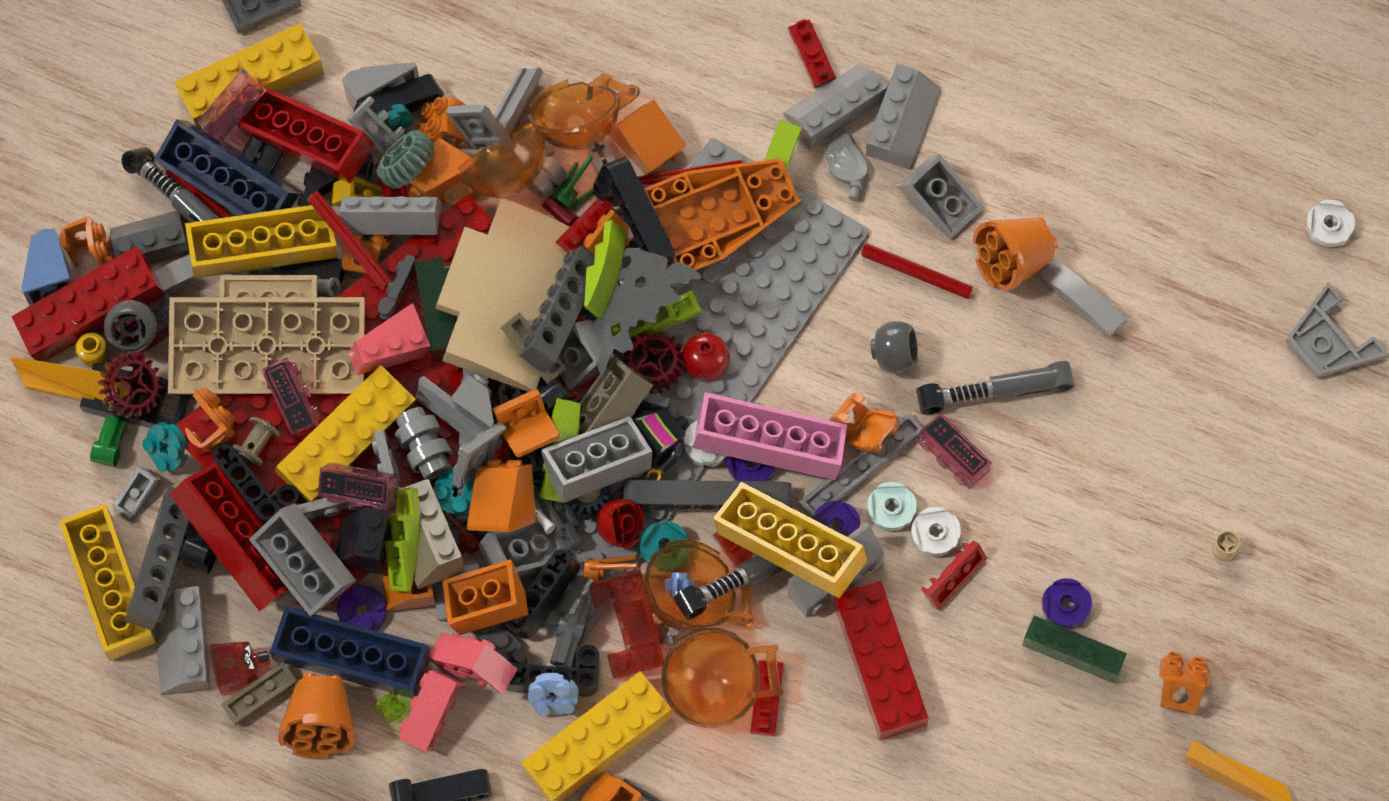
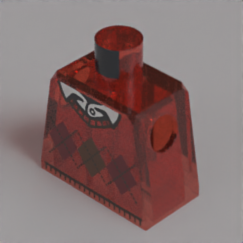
[209,641,271,696]

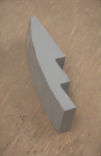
[147,254,198,307]
[1039,259,1127,337]

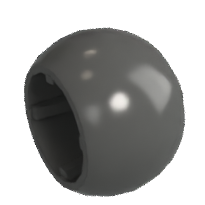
[104,300,157,353]
[871,321,918,373]

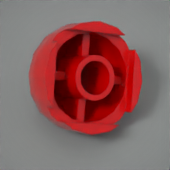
[682,332,730,382]
[597,498,645,548]

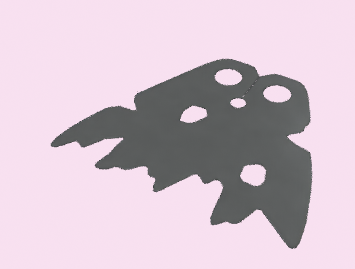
[593,248,701,374]

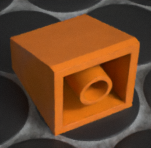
[607,100,687,175]
[407,138,481,205]
[467,459,536,532]

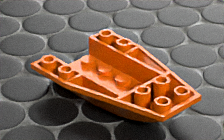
[644,158,800,270]

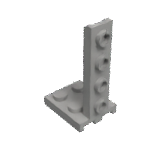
[446,68,543,150]
[415,376,506,488]
[297,430,402,522]

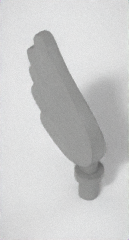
[826,127,868,201]

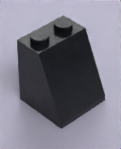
[335,508,391,575]

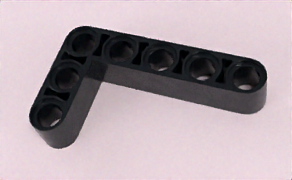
[593,157,675,261]

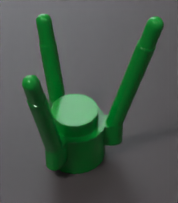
[553,155,594,210]

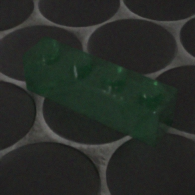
[414,257,458,359]
[1022,615,1127,684]

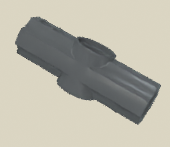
[550,592,592,667]

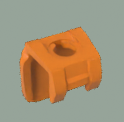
[414,96,468,148]
[59,216,114,266]
[342,235,393,274]
[185,387,236,453]
[830,393,899,454]
[1159,651,1210,714]

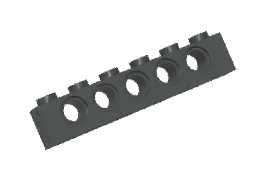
[519,245,595,373]
[124,486,191,631]

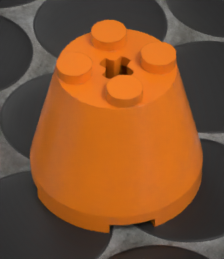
[973,217,1058,292]
[278,673,355,759]

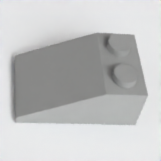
[342,62,419,109]
[897,154,984,239]
[478,521,566,581]

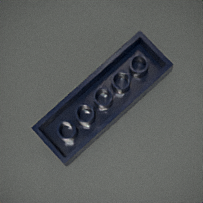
[154,119,299,216]
[270,606,430,699]

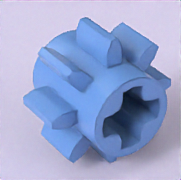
[665,572,696,598]

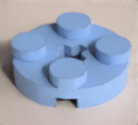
[528,673,579,716]

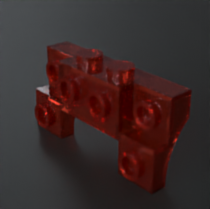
[588,569,665,680]

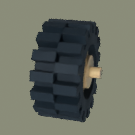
[568,485,612,520]

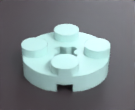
[867,482,917,531]

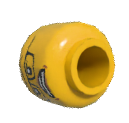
[76,333,109,368]

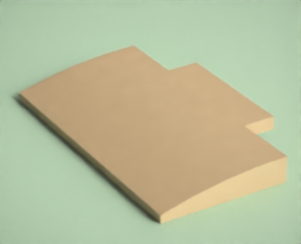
[435,197,569,392]
[168,275,366,394]

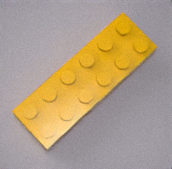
[174,23,324,129]
[185,203,337,279]
[275,365,416,503]
[713,482,867,598]
[59,503,156,661]
[521,671,672,801]

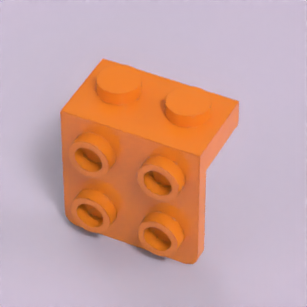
[492,388,560,457]

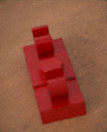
[788,19,836,88]
[556,198,613,253]
[921,540,987,610]
[750,660,784,737]

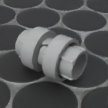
[395,407,452,481]

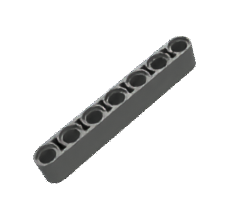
[623,480,792,510]

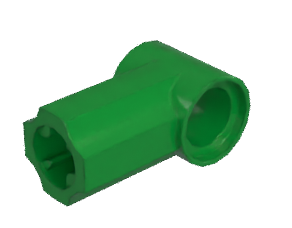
[90,416,127,467]

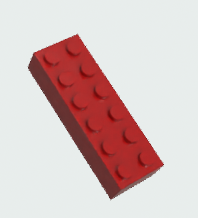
[234,85,375,184]
[11,246,165,362]
[169,462,290,612]
[833,581,929,740]

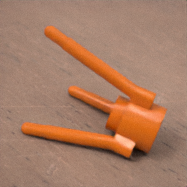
[583,555,638,594]

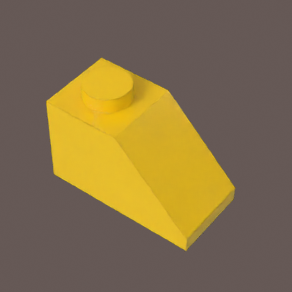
[332,177,383,207]

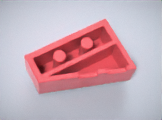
[349,303,430,375]
[427,632,518,695]
[399,670,467,752]

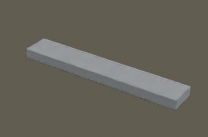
[799,413,925,518]

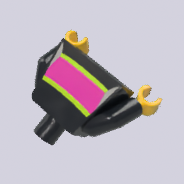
[631,409,689,480]

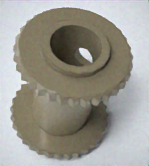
[233,417,280,466]

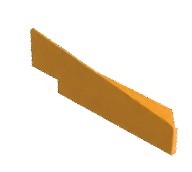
[11,356,120,404]
[1183,740,1292,801]

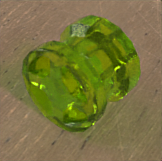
[375,692,407,723]

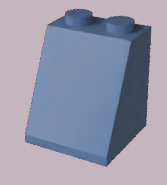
[22,228,73,306]

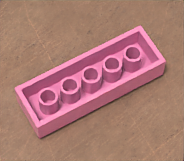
[692,392,847,480]

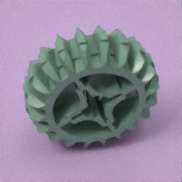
[376,130,435,189]

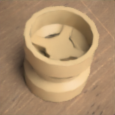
[1212,530,1240,561]

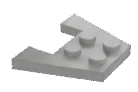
[1286,282,1389,378]

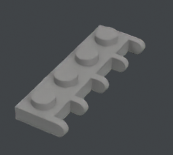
[347,96,405,156]

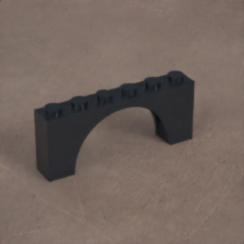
[280,154,375,289]

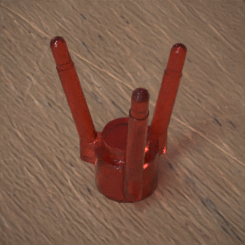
[444,512,482,554]

